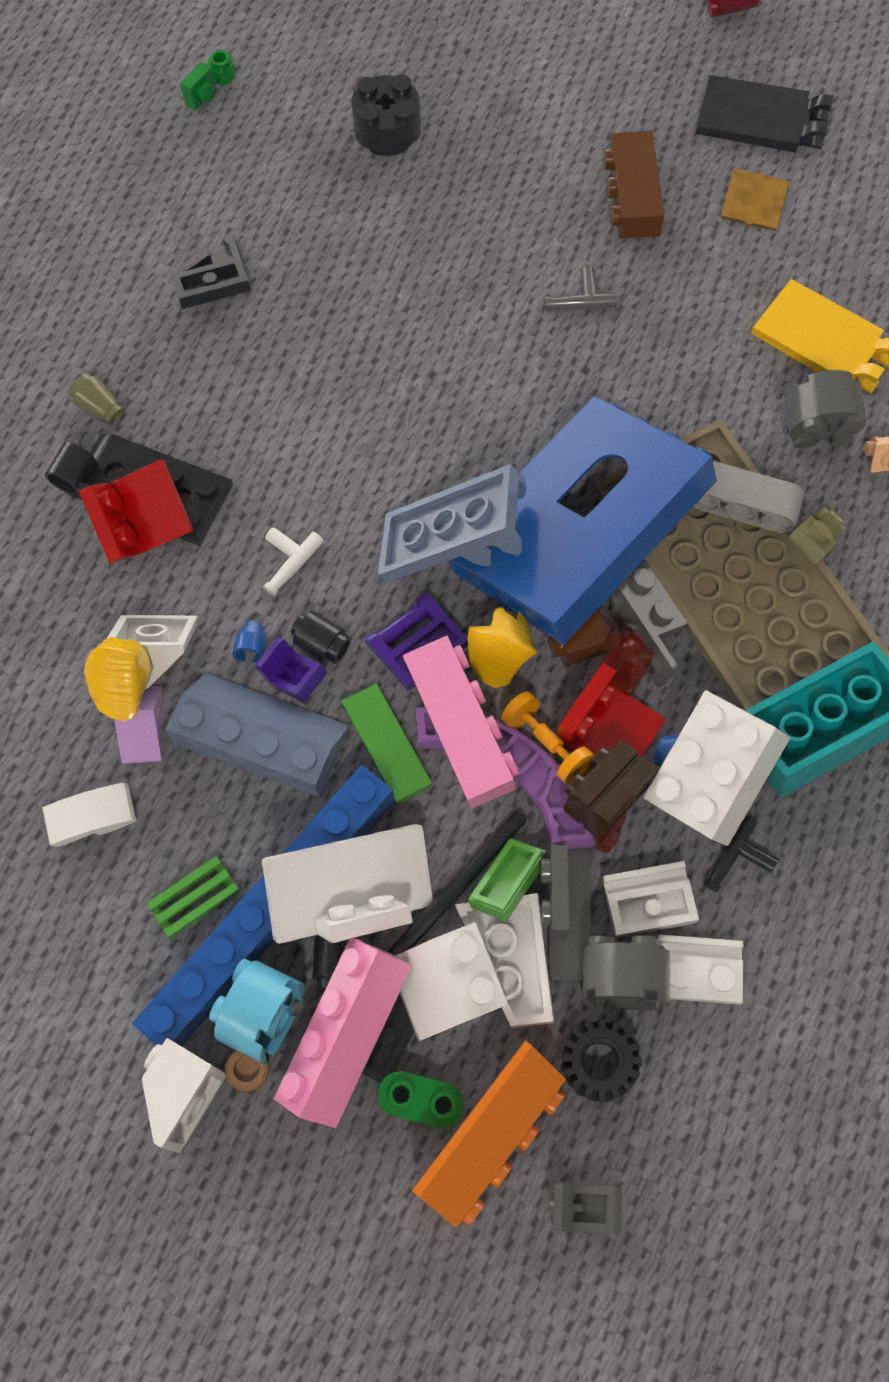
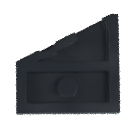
[172,235,251,309]

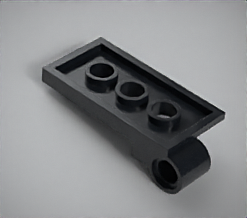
[44,433,233,546]

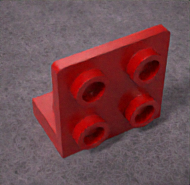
[79,460,193,564]
[557,662,666,756]

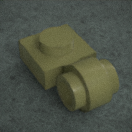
[788,506,846,564]

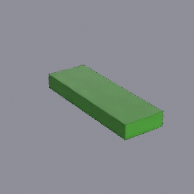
[341,683,432,805]

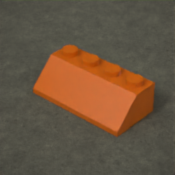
[412,1040,566,1228]

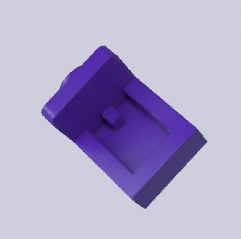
[255,637,328,703]

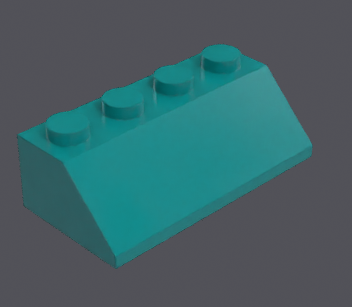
[745,641,889,798]

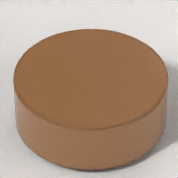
[225,1050,270,1092]

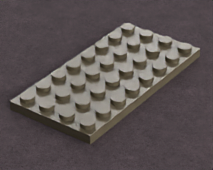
[592,419,889,711]

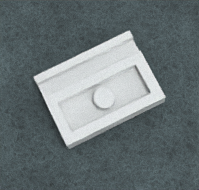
[602,861,699,938]
[657,934,743,1005]

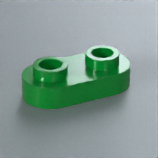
[376,1071,464,1128]

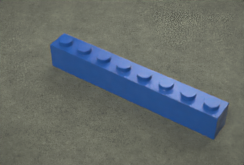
[132,765,395,1047]

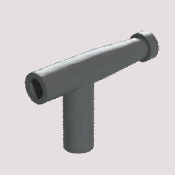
[544,266,616,311]

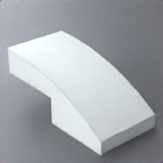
[42,783,136,847]

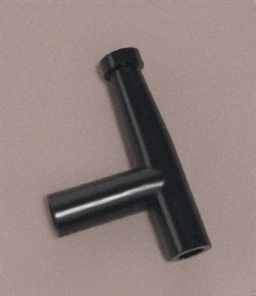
[703,815,779,893]

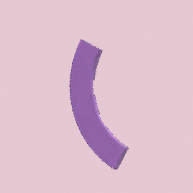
[416,707,594,849]

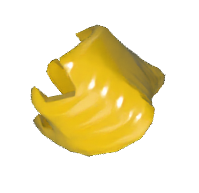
[467,608,537,688]
[84,637,152,721]

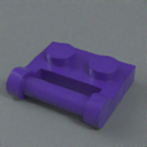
[364,593,468,691]

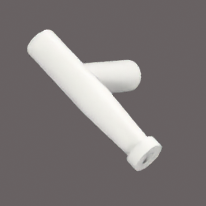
[263,527,324,597]

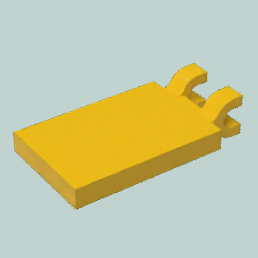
[751,279,889,393]

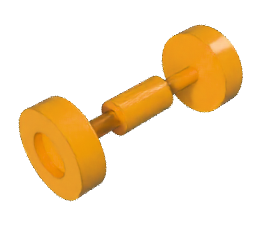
[501,692,595,786]

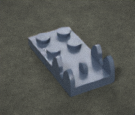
[378,464,526,583]

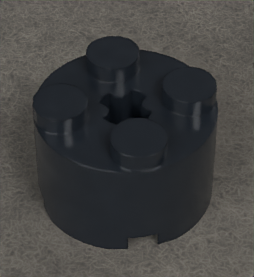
[351,74,421,156]

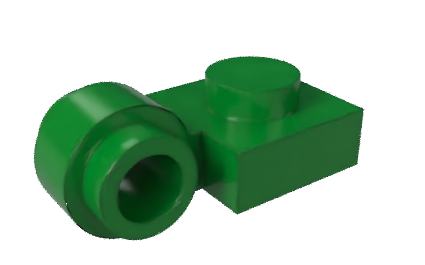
[180,50,236,111]

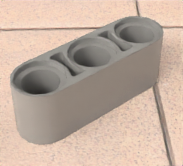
[693,461,805,533]

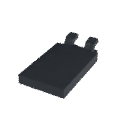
[696,75,834,153]

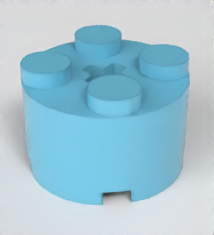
[209,959,305,1064]

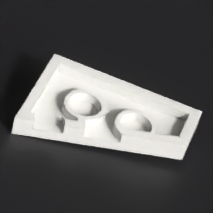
[455,893,555,1028]

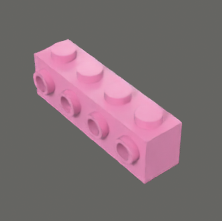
[403,636,519,809]
[274,938,412,1128]

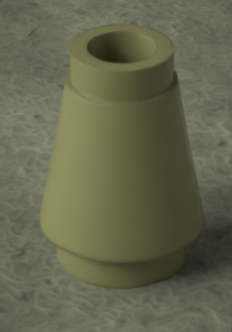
[69,373,125,426]

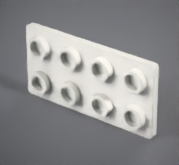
[262,824,433,944]

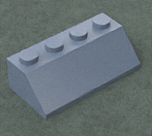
[165,673,350,798]

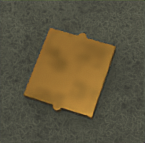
[720,168,790,231]

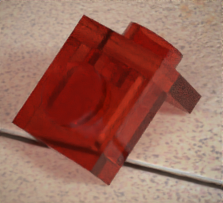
[599,631,656,695]

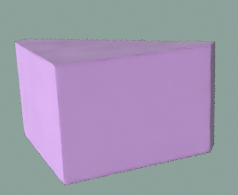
[114,686,162,764]

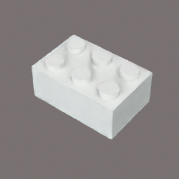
[643,690,790,846]

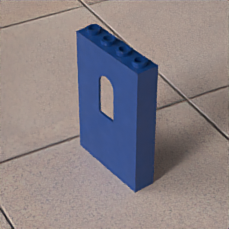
[447,396,717,645]

